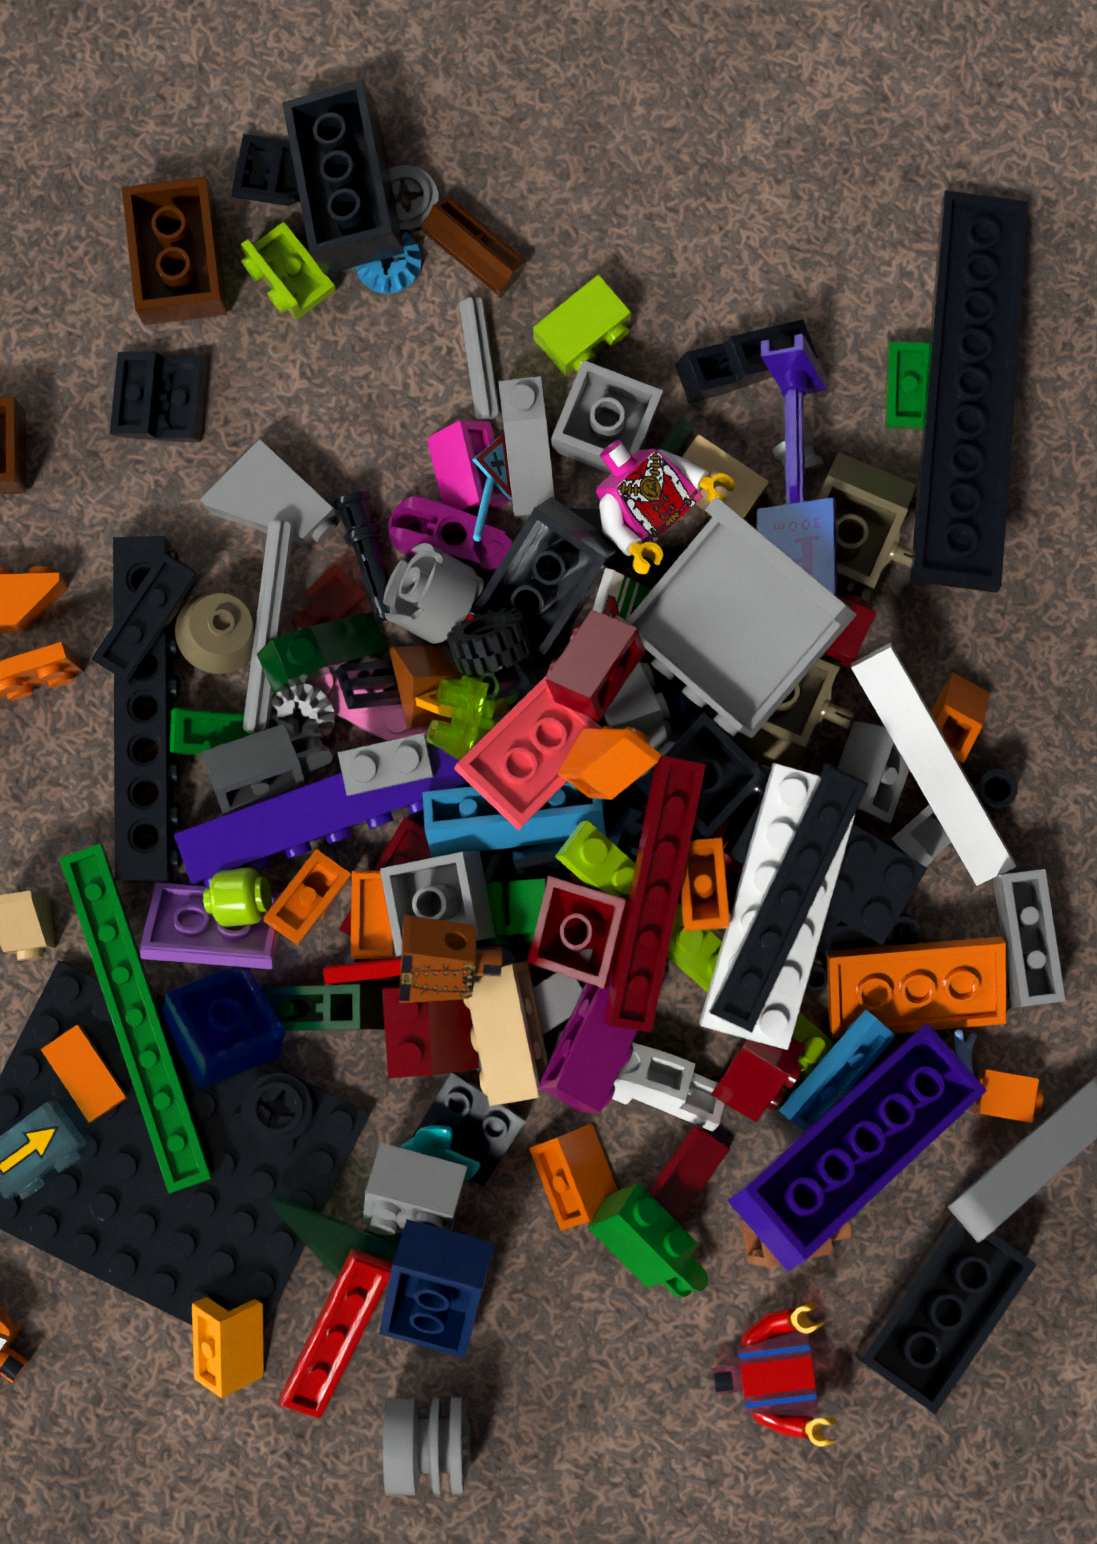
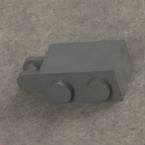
[201,724,333,816]

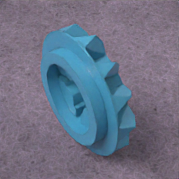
[355,231,421,294]

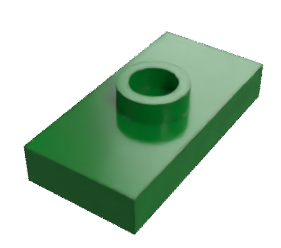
[170,708,255,755]

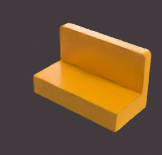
[192,1297,264,1398]

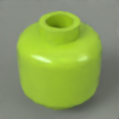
[203,867,272,927]

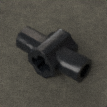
[477,658,550,710]

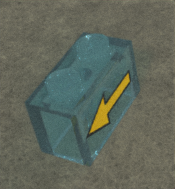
[0,1101,87,1200]

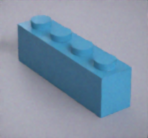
[422,782,606,857]

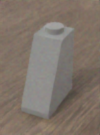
[200,439,337,547]

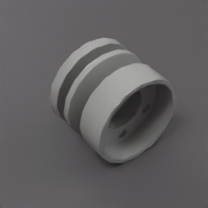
[383,1396,471,1496]

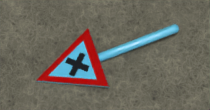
[472,434,512,541]

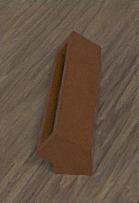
[420,195,527,298]

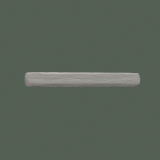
[243,520,294,733]

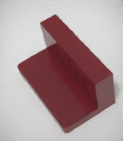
[646,1124,730,1222]

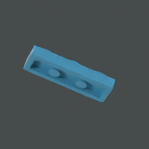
[779,1009,896,1131]

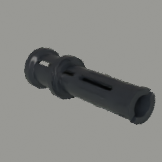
[333,491,390,622]

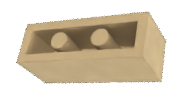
[463,961,548,1106]

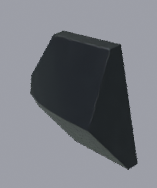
[231,134,300,206]
[512,841,572,881]

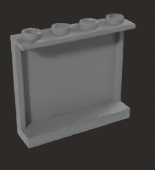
[614,497,857,738]

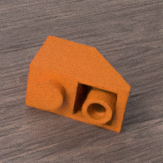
[0,566,68,633]
[930,672,990,765]
[557,726,661,800]

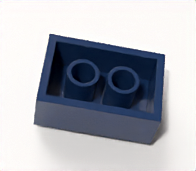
[379,1219,495,1358]

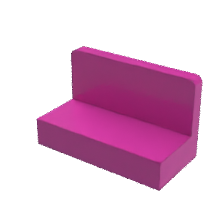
[427,420,510,512]

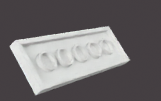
[699,763,856,1050]

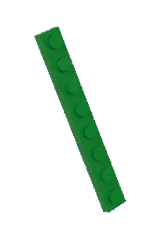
[59,844,213,1194]

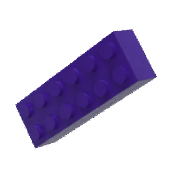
[728,1023,987,1271]

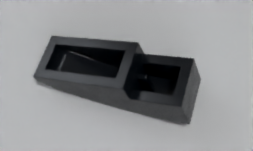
[675,319,818,403]

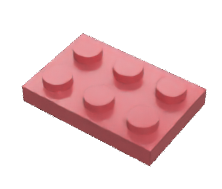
[454,675,602,831]

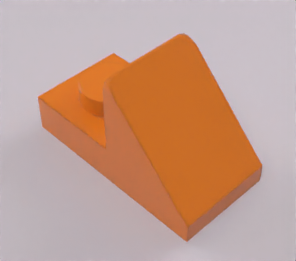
[263,849,351,946]

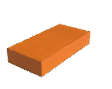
[351,871,396,959]
[41,1024,128,1123]

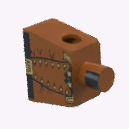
[399,916,502,1003]

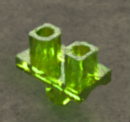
[426,675,500,760]

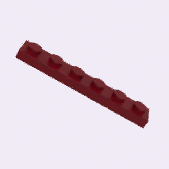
[604,755,706,1032]

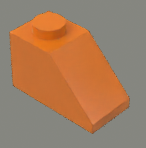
[681,838,730,932]

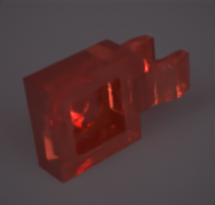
[291,564,366,631]

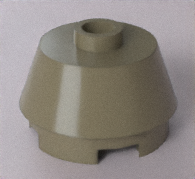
[175,590,257,674]

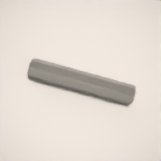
[459,297,500,421]

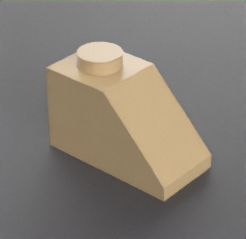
[0,891,55,961]

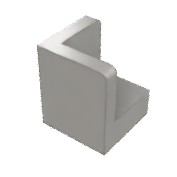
[887,804,951,867]

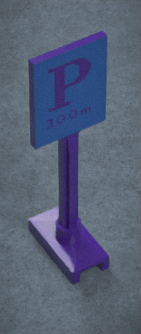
[757,334,838,598]

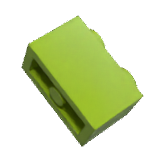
[533,275,631,377]

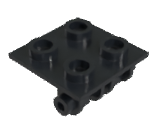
[411,1072,527,1187]

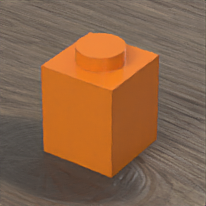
[972,1069,1043,1123]

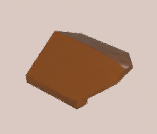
[390,645,479,730]

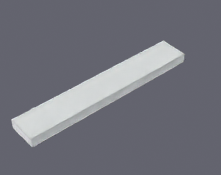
[851,643,1016,886]

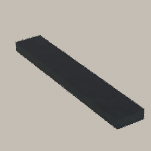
[709,764,869,1033]

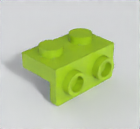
[241,222,336,321]

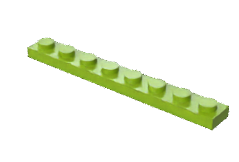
[555,821,835,1080]

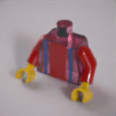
[712,1301,837,1446]

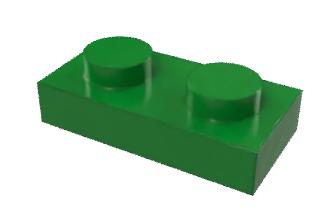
[885,341,930,430]

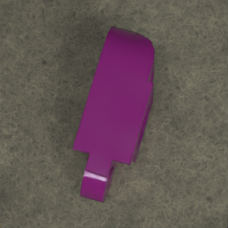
[388,496,513,576]

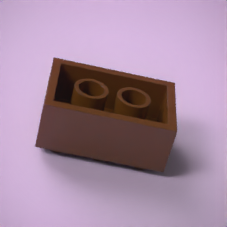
[122,176,227,325]

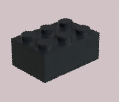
[471,497,620,662]

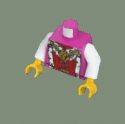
[596,440,735,574]

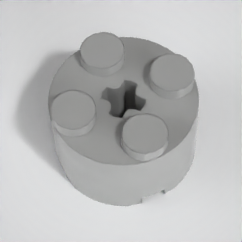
[383,543,484,644]

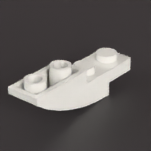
[549,1031,725,1131]

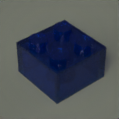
[161,966,286,1090]

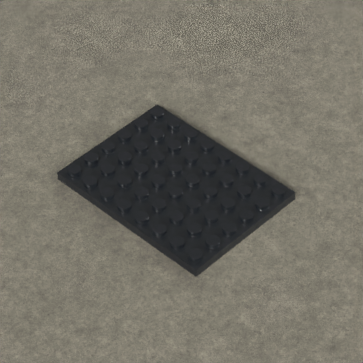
[0,960,371,1333]

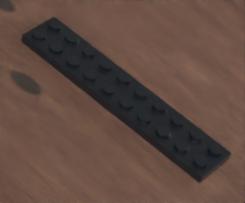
[910,190,1028,593]

